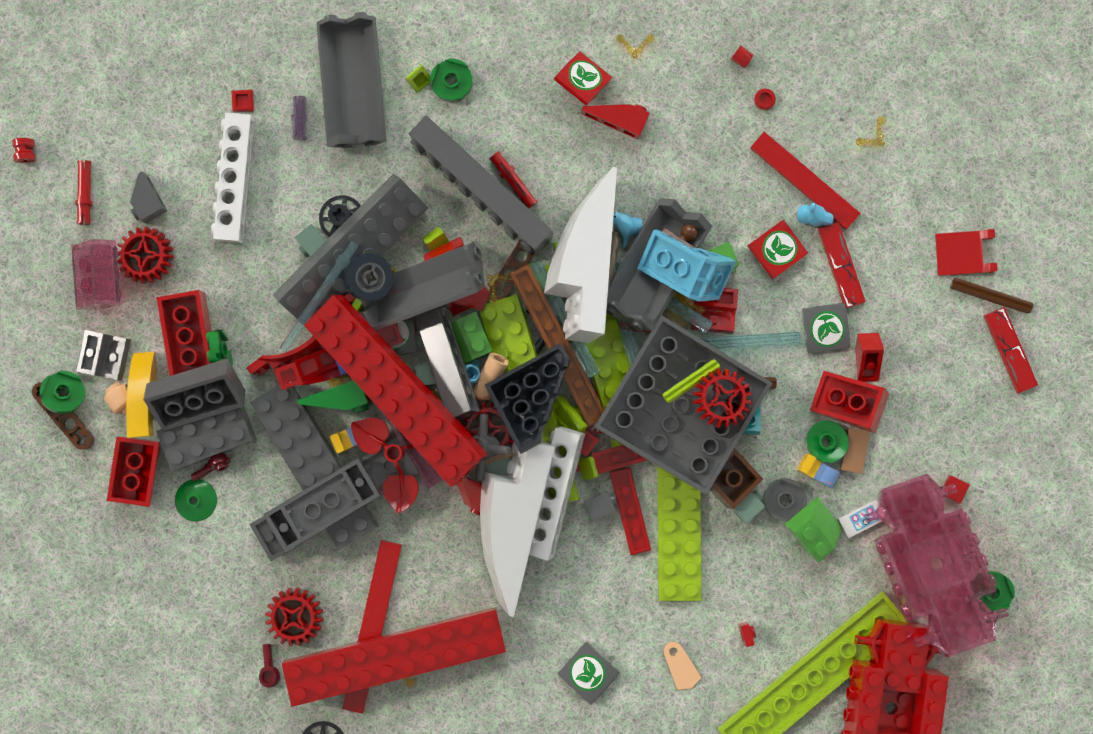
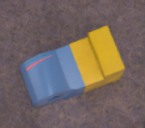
[330,428,357,454]
[796,453,841,488]

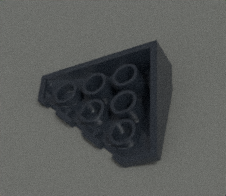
[485,343,571,454]

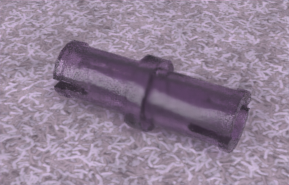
[291,96,308,140]

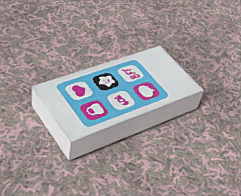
[837,500,886,538]

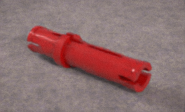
[489,151,538,209]
[75,160,93,225]

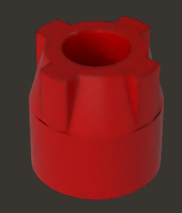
[731,45,754,68]

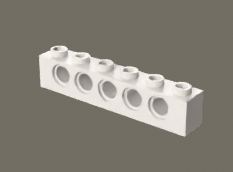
[211,113,255,244]
[529,427,585,561]

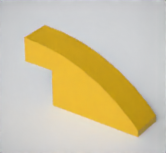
[126,352,157,438]

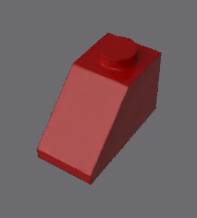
[855,333,884,382]
[457,477,482,516]

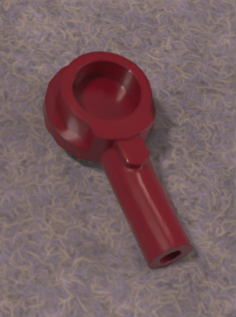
[191,453,231,481]
[259,644,281,688]

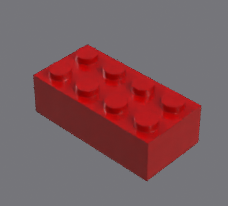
[156,290,212,376]

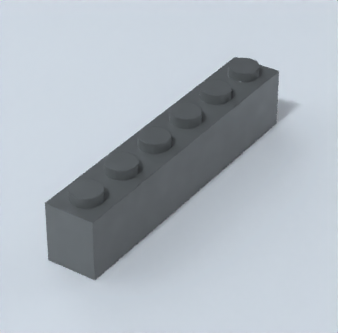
[413,305,480,421]

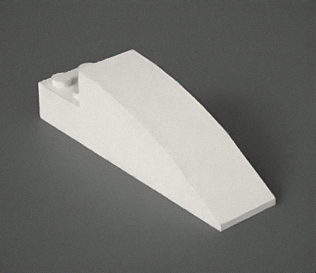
[544,167,617,343]
[480,439,555,617]

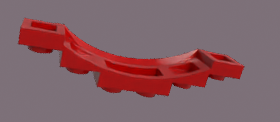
[246,293,356,376]
[274,323,403,390]

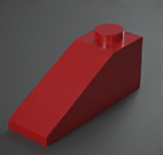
[581,104,650,140]

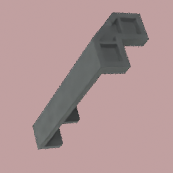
[316,12,387,148]
[606,198,712,331]
[360,242,484,331]

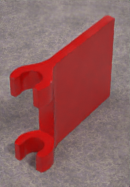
[935,229,998,276]

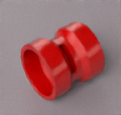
[12,138,36,163]

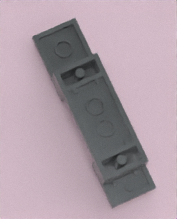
[249,436,420,561]

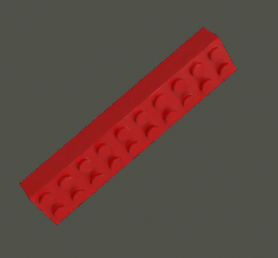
[304,295,488,487]
[282,607,506,707]

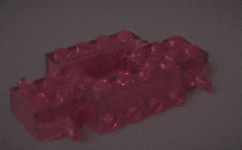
[864,474,1009,657]

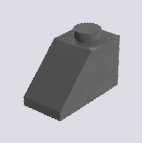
[130,171,167,223]

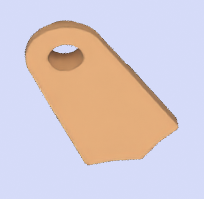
[664,641,701,690]

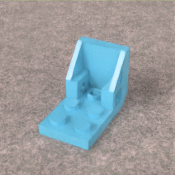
[637,230,736,301]

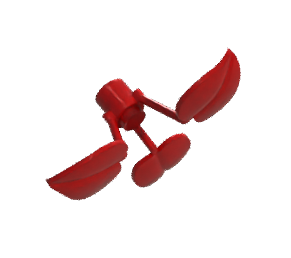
[351,418,419,513]

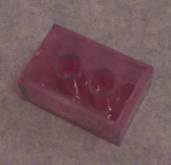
[71,239,121,310]

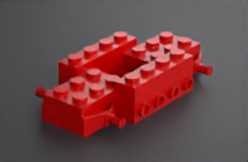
[840,619,949,734]

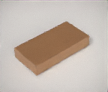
[840,428,870,474]

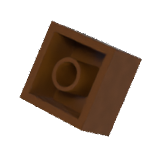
[710,448,763,509]

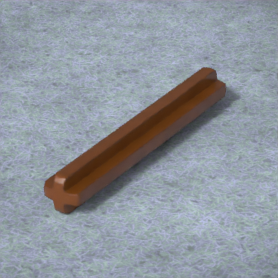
[950,278,1034,314]

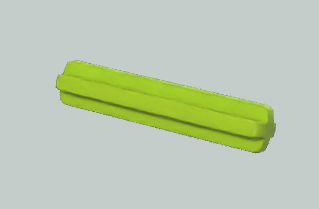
[662,359,720,403]

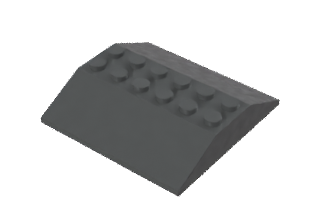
[594,315,772,495]

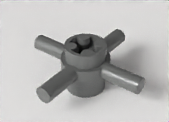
[473,414,511,480]

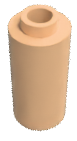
[473,353,509,401]

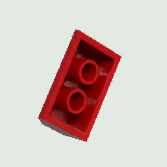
[106,436,160,507]

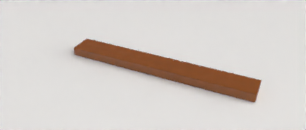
[509,264,604,427]

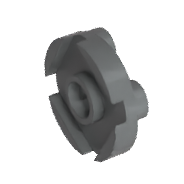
[763,478,807,522]

